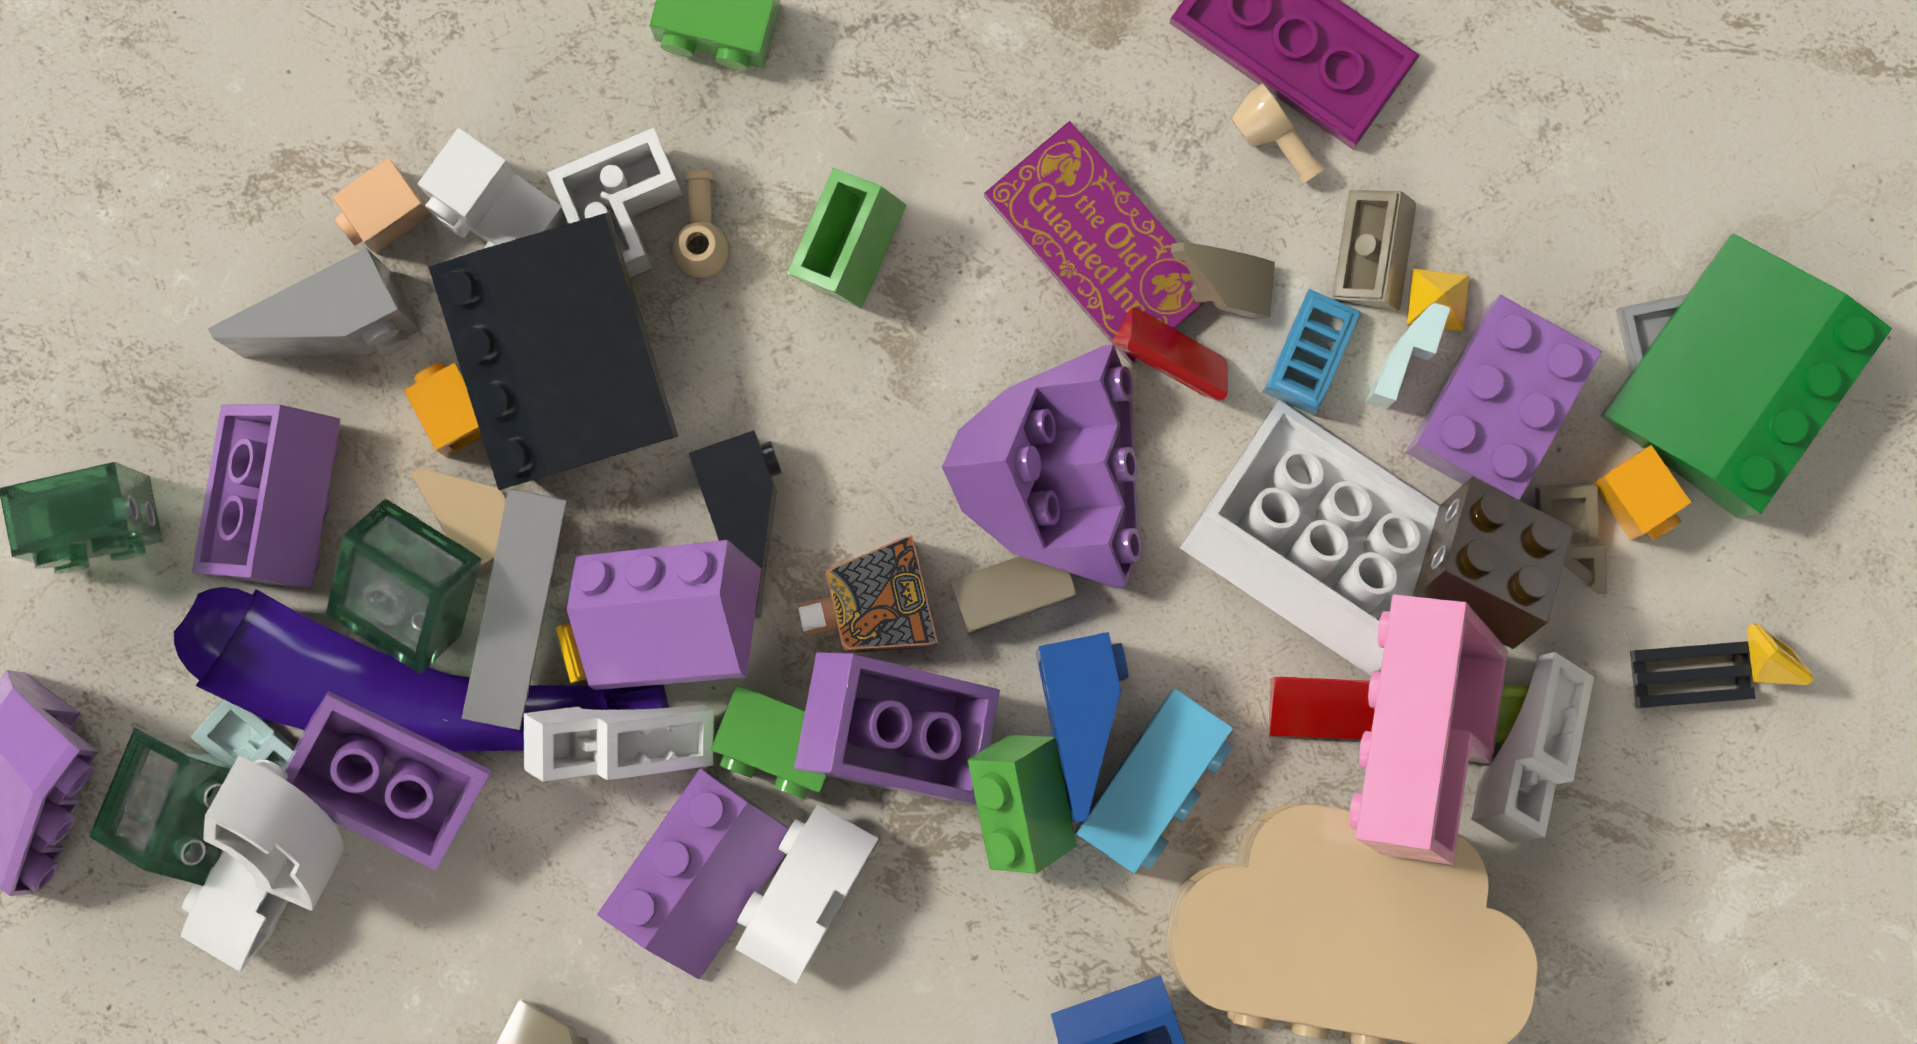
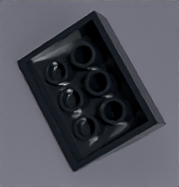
[428,212,678,490]

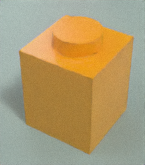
[404,362,482,458]
[1592,445,1692,541]

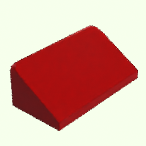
[1112,307,1228,401]
[1269,677,1375,740]

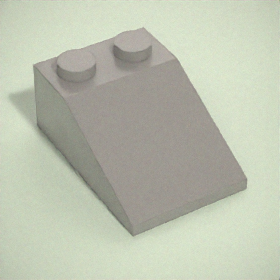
[208,248,421,358]

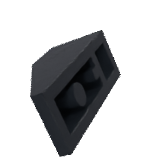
[689,430,782,618]

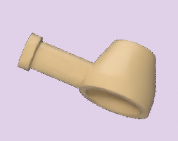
[1231,83,1326,184]
[672,170,730,279]

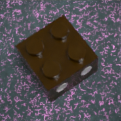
[1412,477,1573,649]

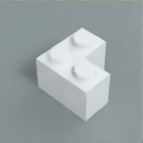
[417,128,567,249]
[547,128,683,277]

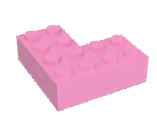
[1350,594,1508,865]

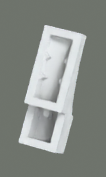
[1471,652,1594,843]
[524,704,714,782]

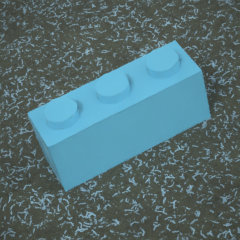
[1074,689,1234,874]

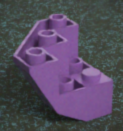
[942,344,1141,588]
[0,670,99,896]

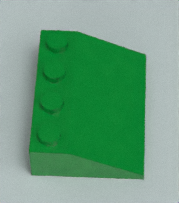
[1600,233,1892,518]

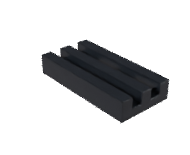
[1630,641,1756,709]

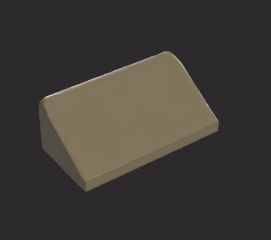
[1332,190,1416,311]
[949,556,1077,635]

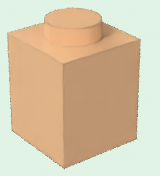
[332,157,432,254]

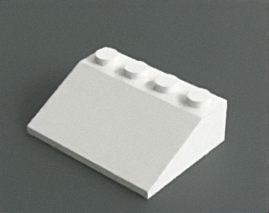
[1180,400,1439,676]

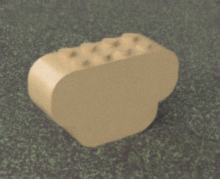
[1166,805,1538,1044]

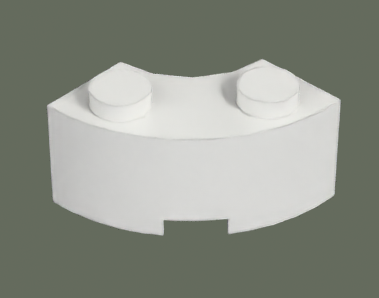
[204,755,344,911]
[735,804,878,984]
[180,851,288,972]

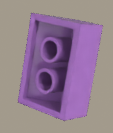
[192,404,341,589]
[567,540,761,690]
[284,691,491,870]
[597,769,789,979]

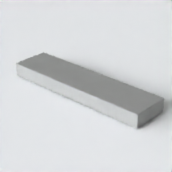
[462,489,568,730]

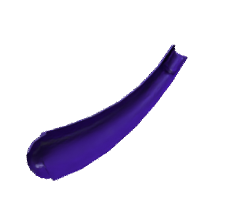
[173,587,670,752]

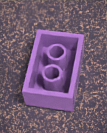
[1405,294,1602,500]
[794,652,1000,805]

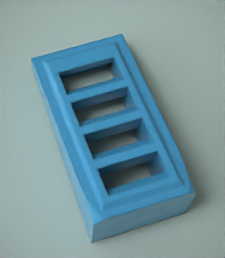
[1262,289,1361,415]

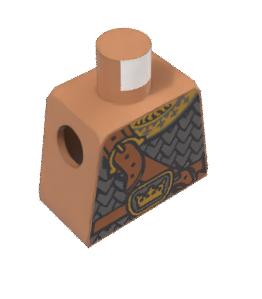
[798,535,938,653]

